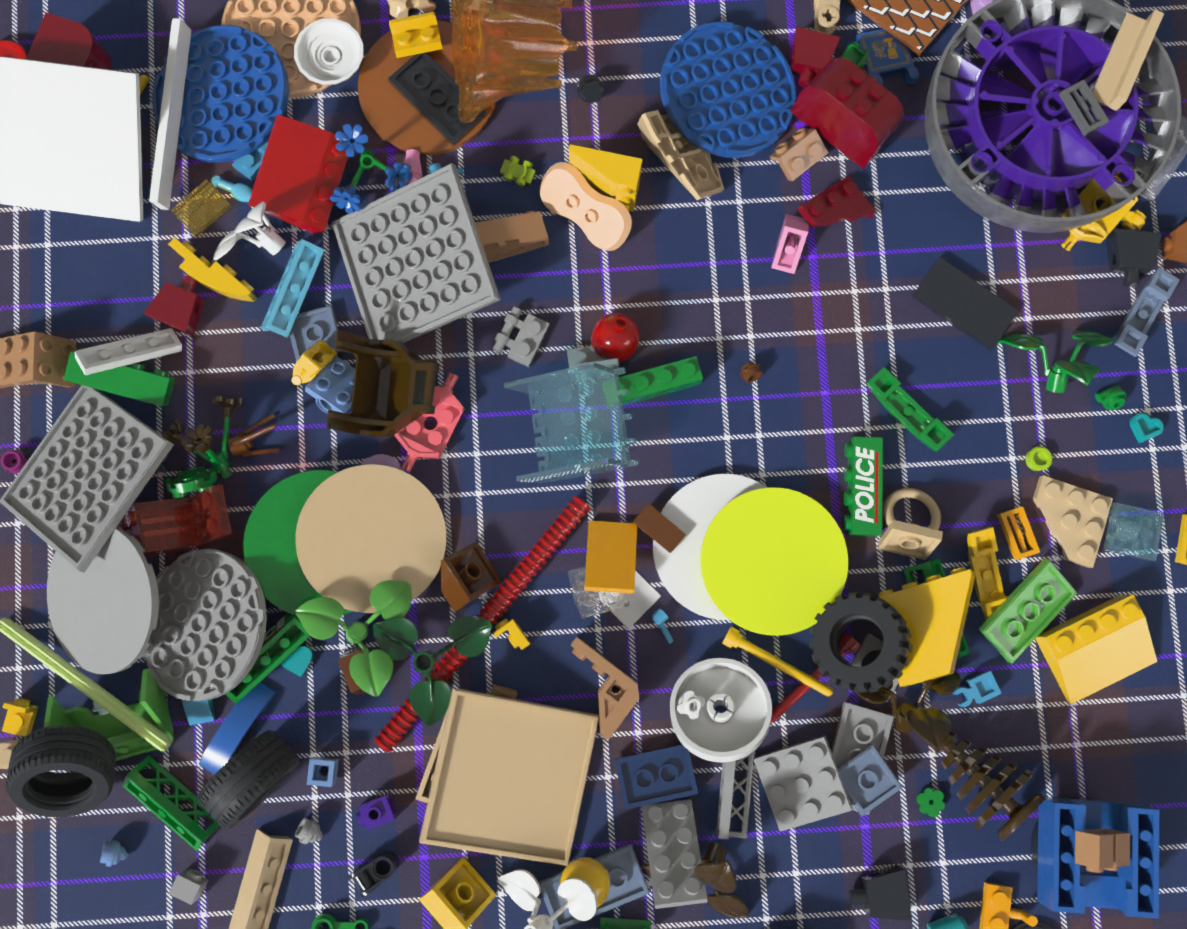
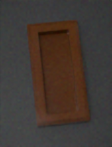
[633,503,686,553]

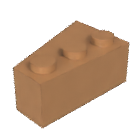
[475,211,549,263]

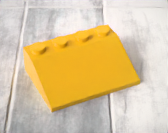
[1036,594,1157,704]

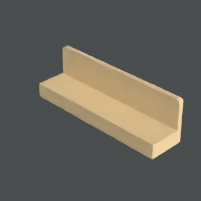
[1092,10,1164,111]
[229,830,293,929]

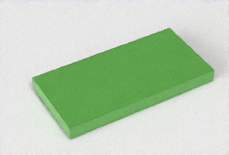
[979,558,1077,663]

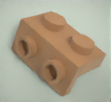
[769,128,828,181]

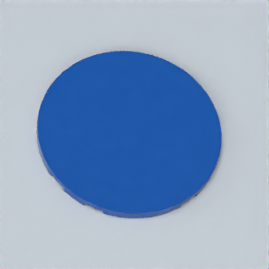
[660,21,796,158]
[152,25,289,163]

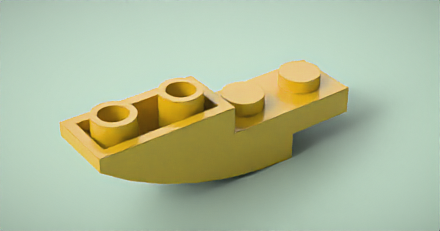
[168,237,257,302]

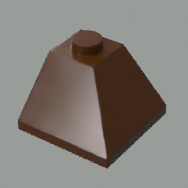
[441,541,503,612]

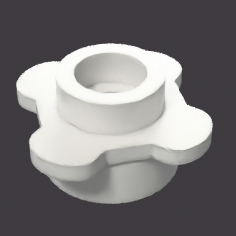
[677,690,705,720]

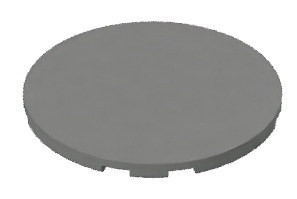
[47,526,159,674]
[142,549,266,701]

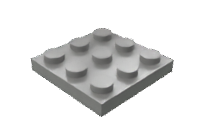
[753,735,852,831]

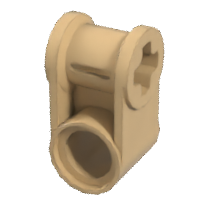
[814,0,841,35]

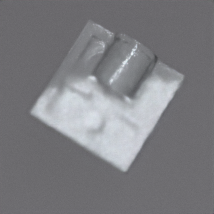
[568,566,630,618]

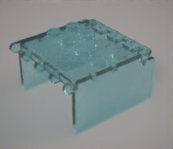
[504,363,639,483]

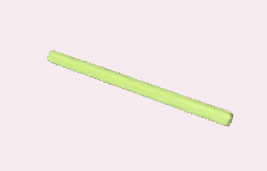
[0,618,172,751]

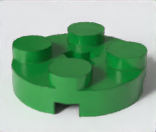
[165,467,218,498]

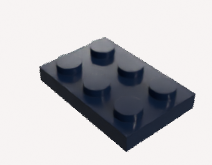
[614,744,698,810]

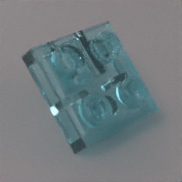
[1104,503,1164,561]

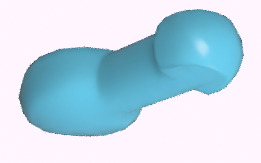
[211,175,252,202]

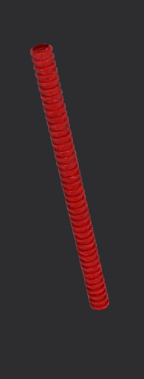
[374,495,590,752]

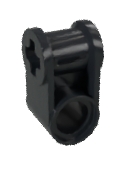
[348,851,399,898]

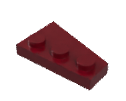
[797,176,877,228]

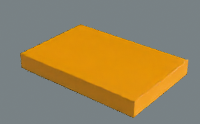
[584,521,637,594]

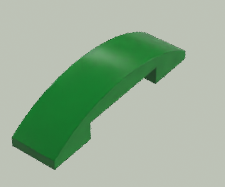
[866,367,954,452]

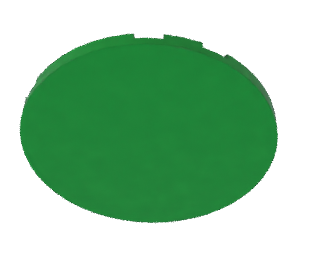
[243,470,352,616]

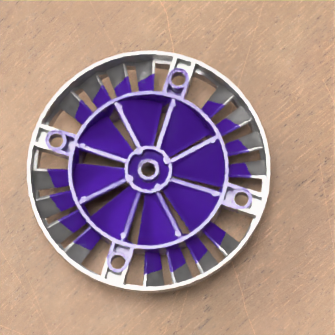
[925,0,1181,233]

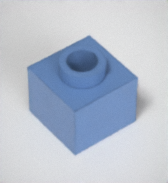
[307,756,339,787]

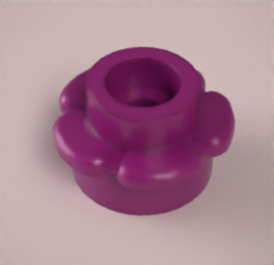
[1,450,27,474]

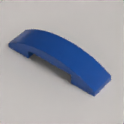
[199,682,276,775]

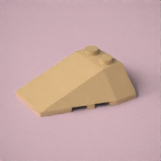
[637,110,724,200]

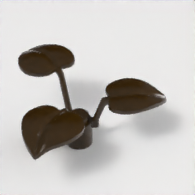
[854,671,961,750]
[642,842,749,918]

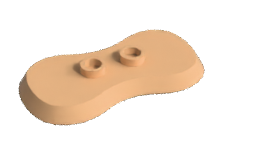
[540,162,632,251]

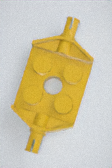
[1061,166,1138,251]

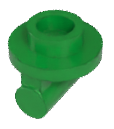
[1095,385,1127,410]

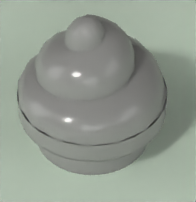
[295,818,322,844]

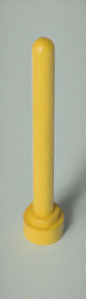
[722,626,833,696]

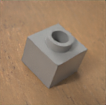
[169,869,208,905]

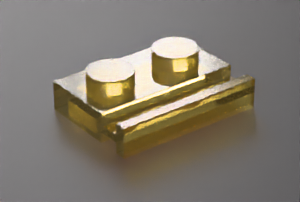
[171,179,231,237]

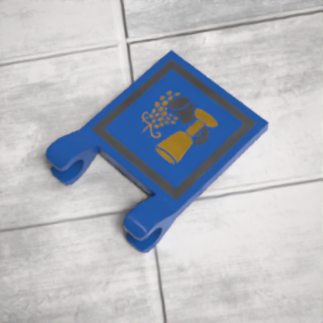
[856,29,919,86]

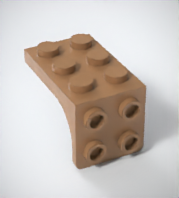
[0,331,76,388]

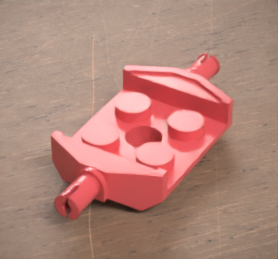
[395,372,464,473]

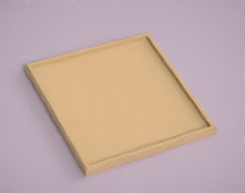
[419,688,599,866]

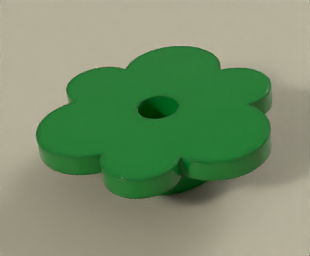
[916,788,945,818]

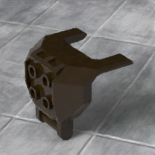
[326,330,439,437]

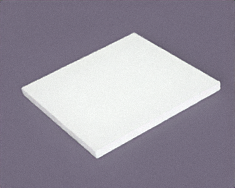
[0,56,143,222]

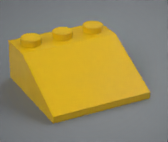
[569,144,642,212]

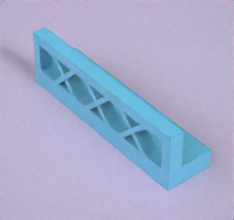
[260,239,324,337]

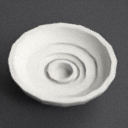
[294,18,363,85]

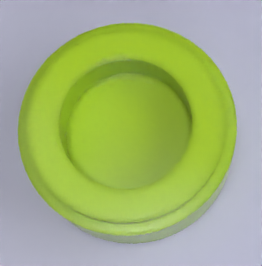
[1025,446,1052,471]

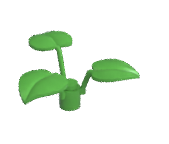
[295,580,412,697]

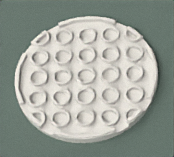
[653,474,768,620]

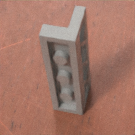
[716,751,754,840]

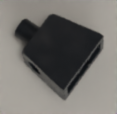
[1106,229,1161,287]
[848,865,912,920]

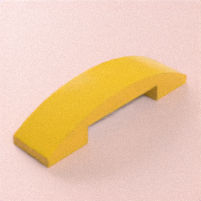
[967,527,1008,620]

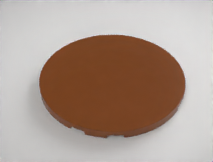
[358,20,498,155]

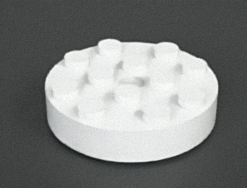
[670,658,772,762]

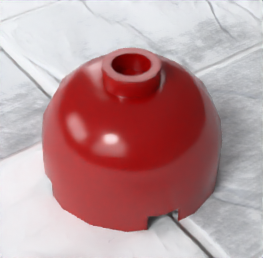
[591,313,640,362]

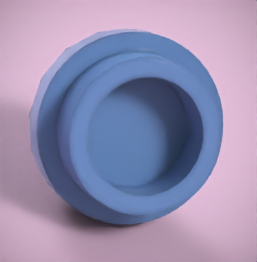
[100,840,129,867]

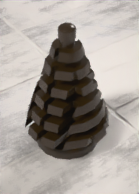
[933,731,1046,841]

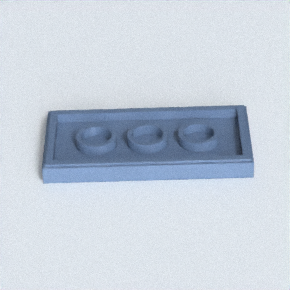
[538,843,650,929]

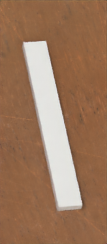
[149,18,191,210]

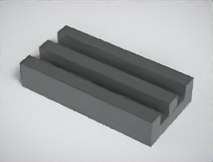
[1059,80,1109,136]

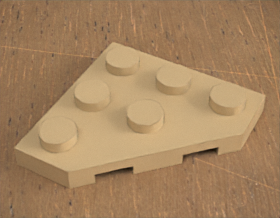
[1033,475,1113,568]

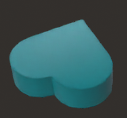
[1129,413,1164,443]
[281,646,314,677]

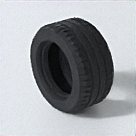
[6,725,116,817]
[198,730,300,829]

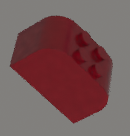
[26,12,111,70]
[790,58,904,169]

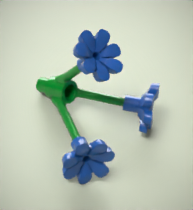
[330,124,412,213]

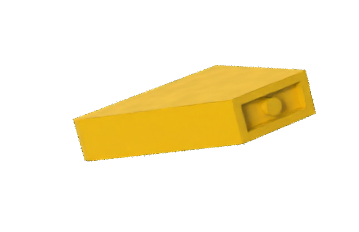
[878,567,975,687]

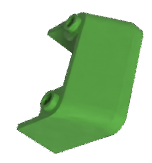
[44,669,174,761]

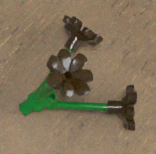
[161,396,245,479]

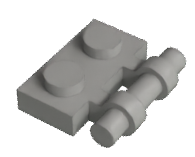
[493,307,550,367]

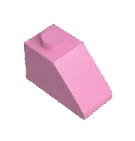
[772,214,809,274]

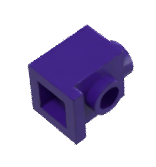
[356,792,399,831]

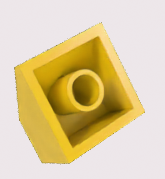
[419,857,496,929]

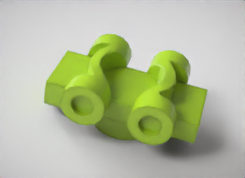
[500,156,536,186]

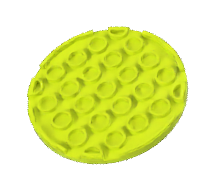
[700,488,848,636]

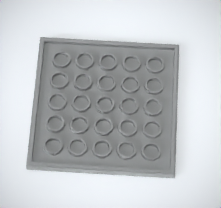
[331,163,501,343]
[0,385,174,573]

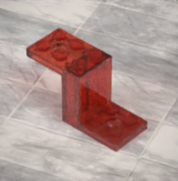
[117,484,232,556]

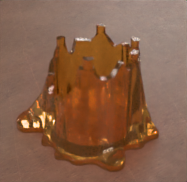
[451,0,577,123]

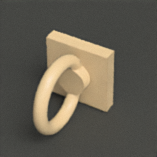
[878,488,943,560]

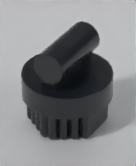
[576,74,604,104]

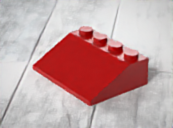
[248,115,348,234]

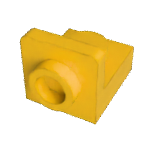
[493,618,531,650]
[2,698,39,737]

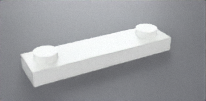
[75,328,182,375]

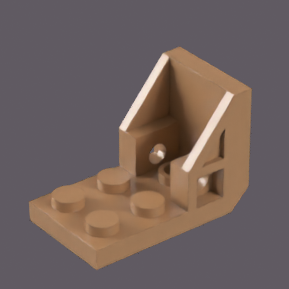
[571,636,639,740]

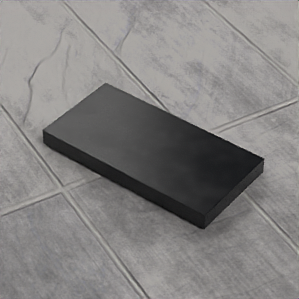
[388,53,487,147]
[912,257,1019,350]

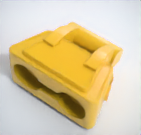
[292,339,337,385]

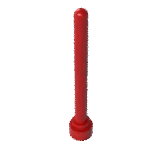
[770,633,861,723]

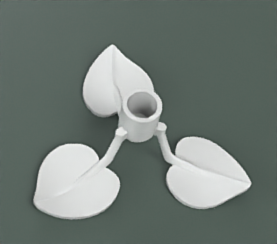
[212,201,285,264]
[498,869,597,929]

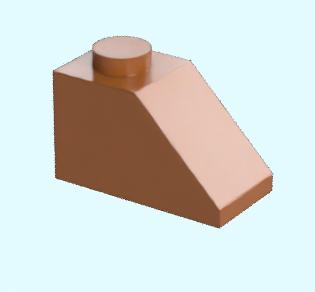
[1161,220,1187,263]

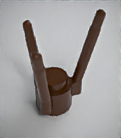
[228,413,281,458]

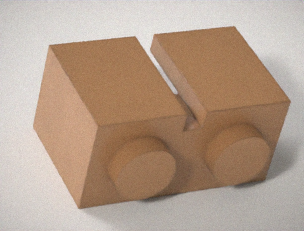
[1075,828,1130,873]

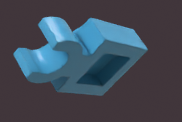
[953,670,1002,707]

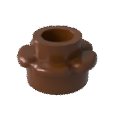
[740,362,763,383]

